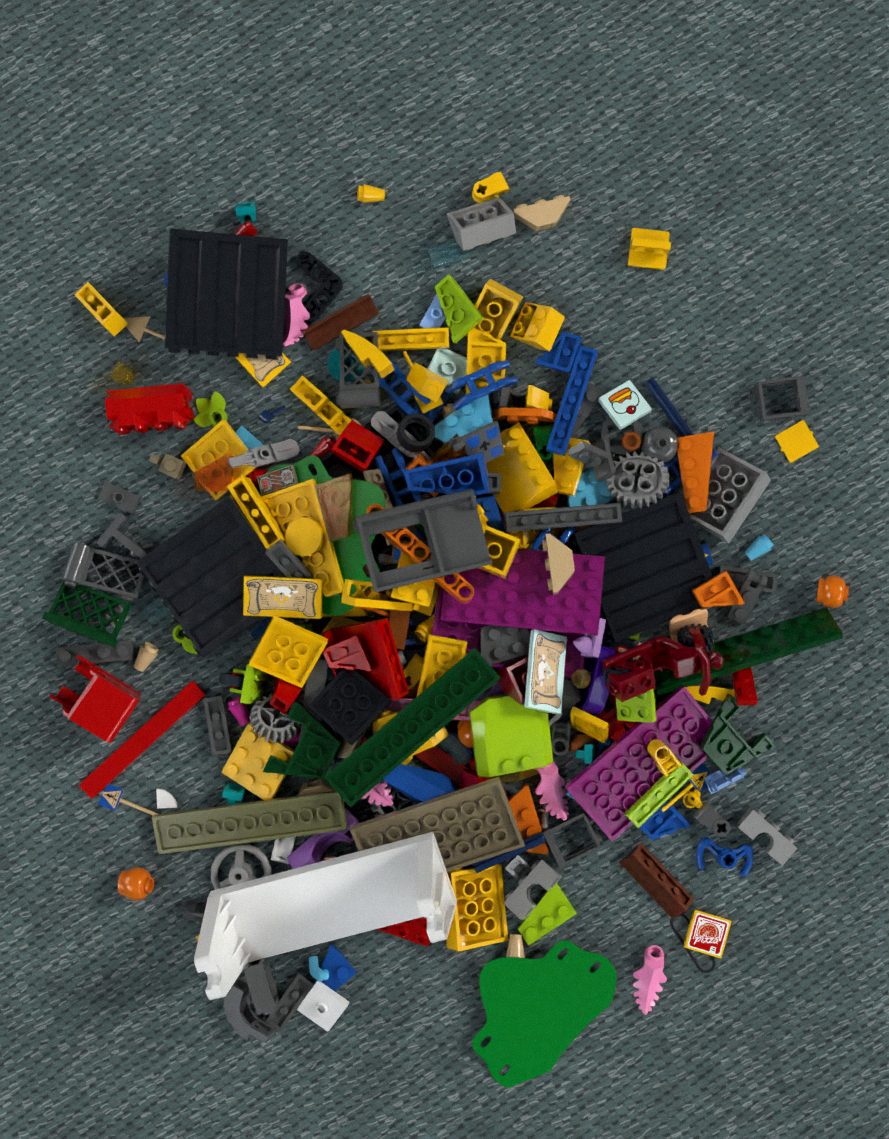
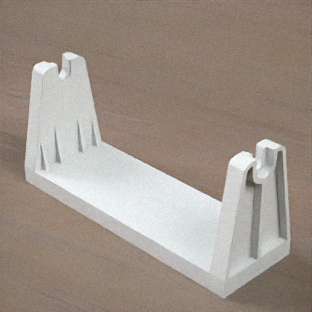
[194,832,457,1000]

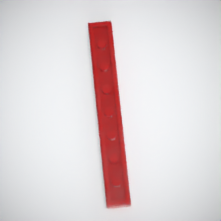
[79,680,206,799]

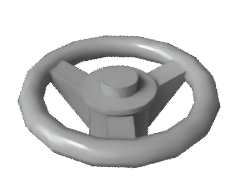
[210,843,271,890]

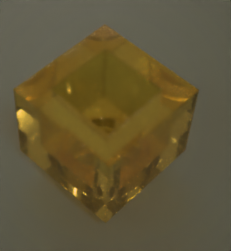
[109,361,135,387]

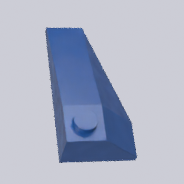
[404,452,490,496]
[382,764,458,804]

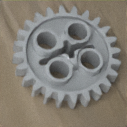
[606,451,669,508]

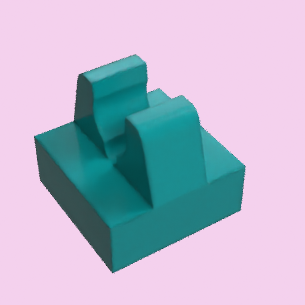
[235,201,256,223]
[576,744,596,764]
[222,782,246,805]

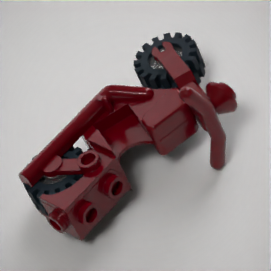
[602,624,723,702]

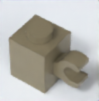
[149,454,187,481]

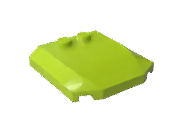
[469,693,553,777]

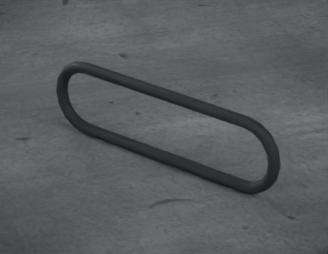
[670,914,716,973]

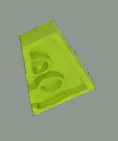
[435,274,484,343]
[518,883,577,946]

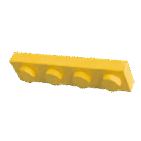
[373,327,450,351]

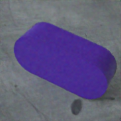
[572,645,617,715]

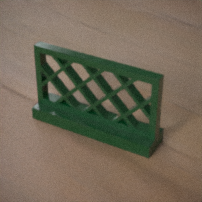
[42,581,132,648]

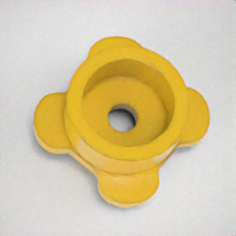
[683,789,703,808]

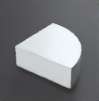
[156,789,177,809]

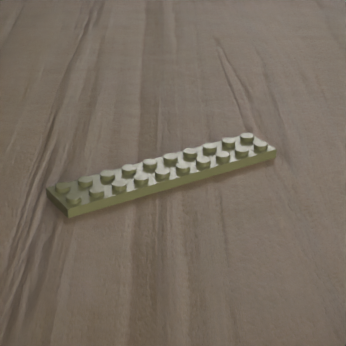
[151,791,347,854]

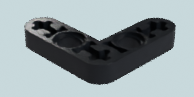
[296,251,343,323]

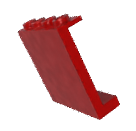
[322,618,409,700]

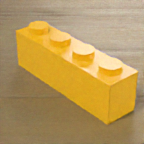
[227,475,286,549]

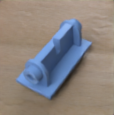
[704,768,746,794]

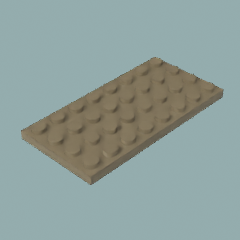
[350,777,525,872]

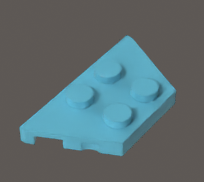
[434,394,493,451]
[567,467,629,507]

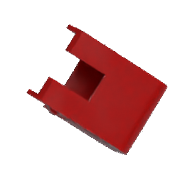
[49,655,141,743]

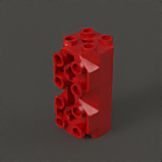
[105,383,194,435]

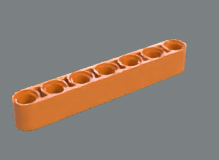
[366,504,474,604]

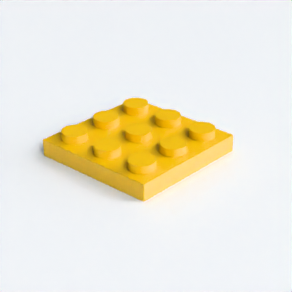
[181,420,257,501]
[249,615,328,688]
[221,723,294,800]

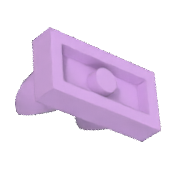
[573,618,606,658]

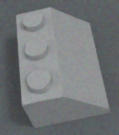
[447,197,516,250]

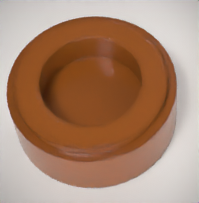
[621,431,641,451]

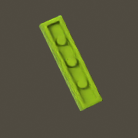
[624,760,694,828]

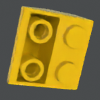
[510,302,565,352]

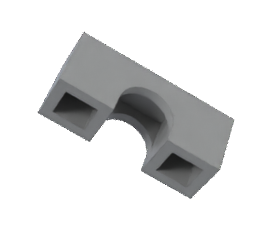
[735,808,797,866]
[503,860,562,920]

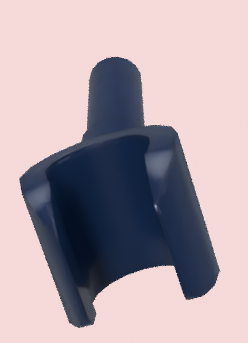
[260,405,286,423]

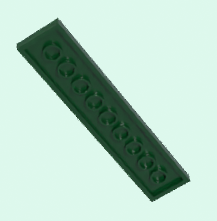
[654,608,843,696]
[325,647,501,807]

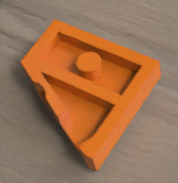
[692,571,744,607]

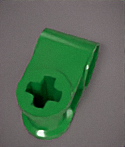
[533,425,553,463]

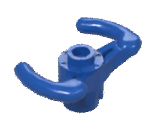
[696,837,753,877]

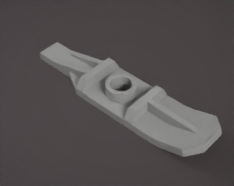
[370,411,436,464]
[228,439,300,468]

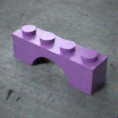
[287,808,359,869]

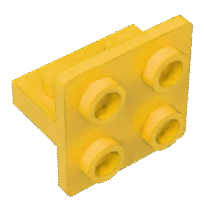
[628,228,671,270]

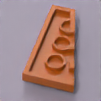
[677,431,714,514]

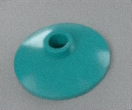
[327,345,365,382]

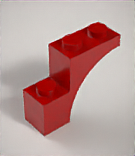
[269,675,302,714]

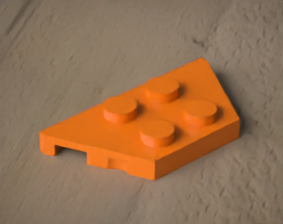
[491,407,557,425]
[508,783,549,855]

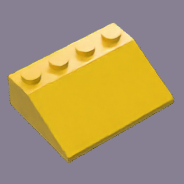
[486,423,558,514]
[446,863,508,952]

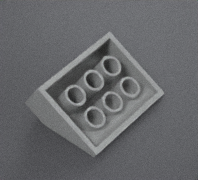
[684,447,771,544]

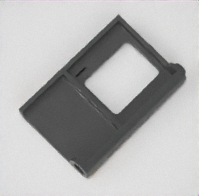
[352,488,493,593]

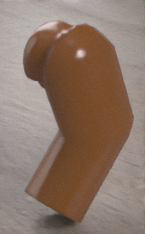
[568,734,596,752]

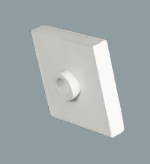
[297,981,349,1031]

